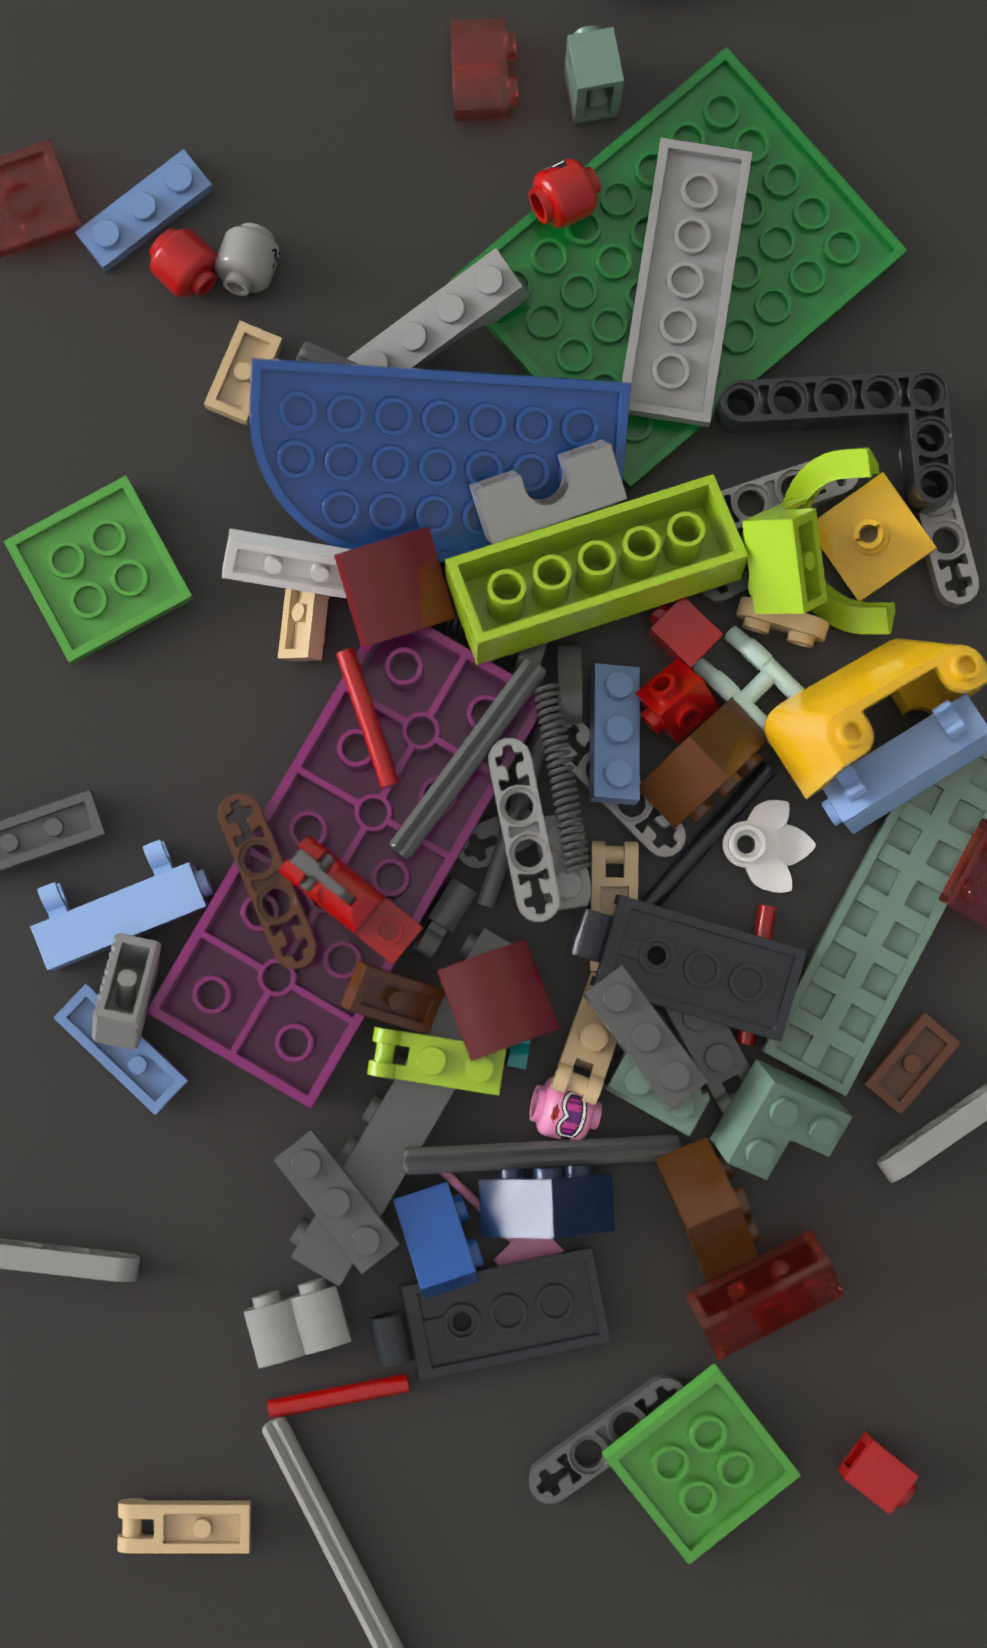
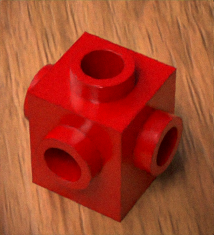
[635,658,720,744]

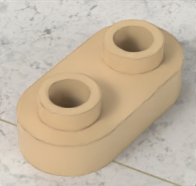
[736,597,830,648]

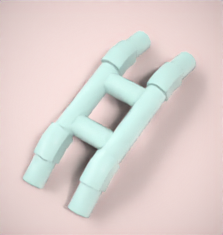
[692,626,805,745]

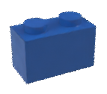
[393,1182,484,1300]

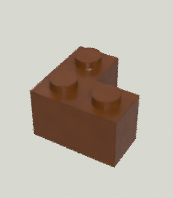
[640,698,768,828]
[655,1137,761,1283]

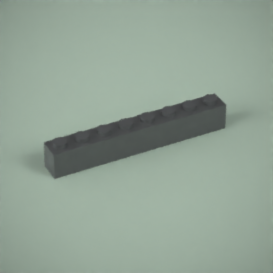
[289,928,533,1287]

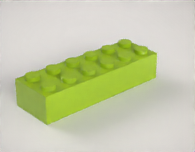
[445,474,748,665]

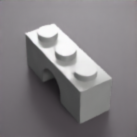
[469,440,627,544]

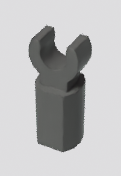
[412,878,477,958]

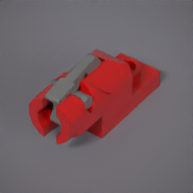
[278,835,423,965]

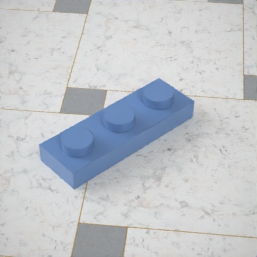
[75,149,214,273]
[589,663,640,805]
[53,983,190,1115]

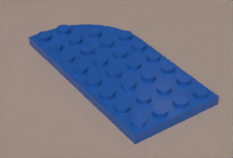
[249,358,631,562]

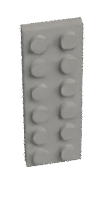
[622,138,753,427]

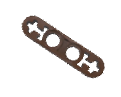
[218,793,318,969]

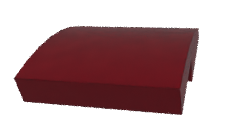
[334,526,456,647]
[437,939,559,1062]

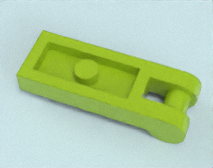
[367,1027,506,1096]

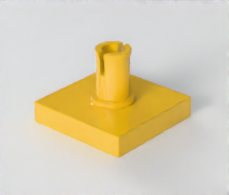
[817,472,937,601]

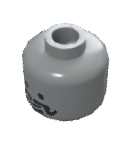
[214,223,281,296]

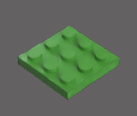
[3,475,194,665]
[602,1363,801,1565]

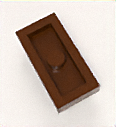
[341,960,444,1035]
[862,1012,961,1115]

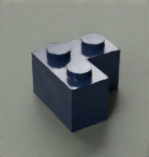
[479,1165,615,1239]

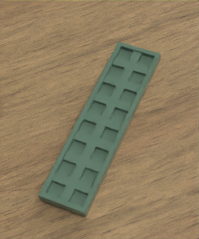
[761,752,987,1096]

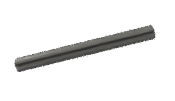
[402,1134,681,1175]

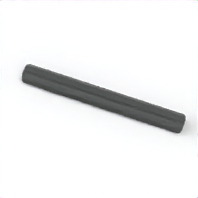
[390,658,546,859]

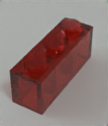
[685,1229,844,1361]

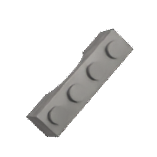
[346,248,531,369]

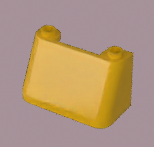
[764,638,987,799]

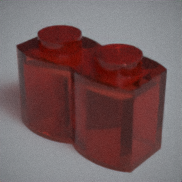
[450,17,518,122]

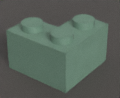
[710,1059,853,1180]

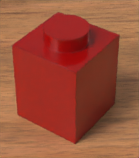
[647,598,723,669]
[837,1431,919,1515]

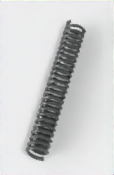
[533,683,592,874]

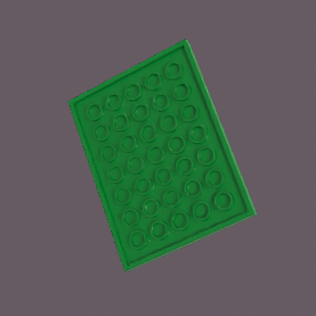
[450,47,907,490]

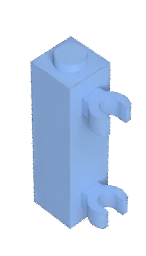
[821,693,987,834]
[30,839,214,971]

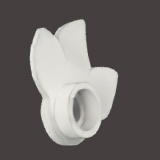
[722,800,816,893]

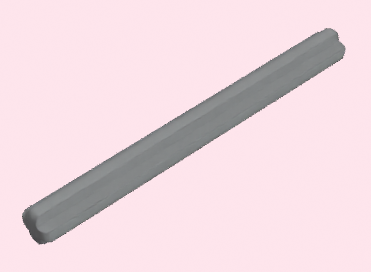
[262,1416,404,1648]

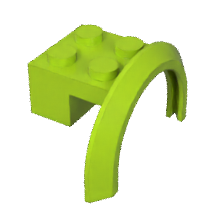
[742,448,896,634]

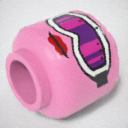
[529,1076,602,1140]

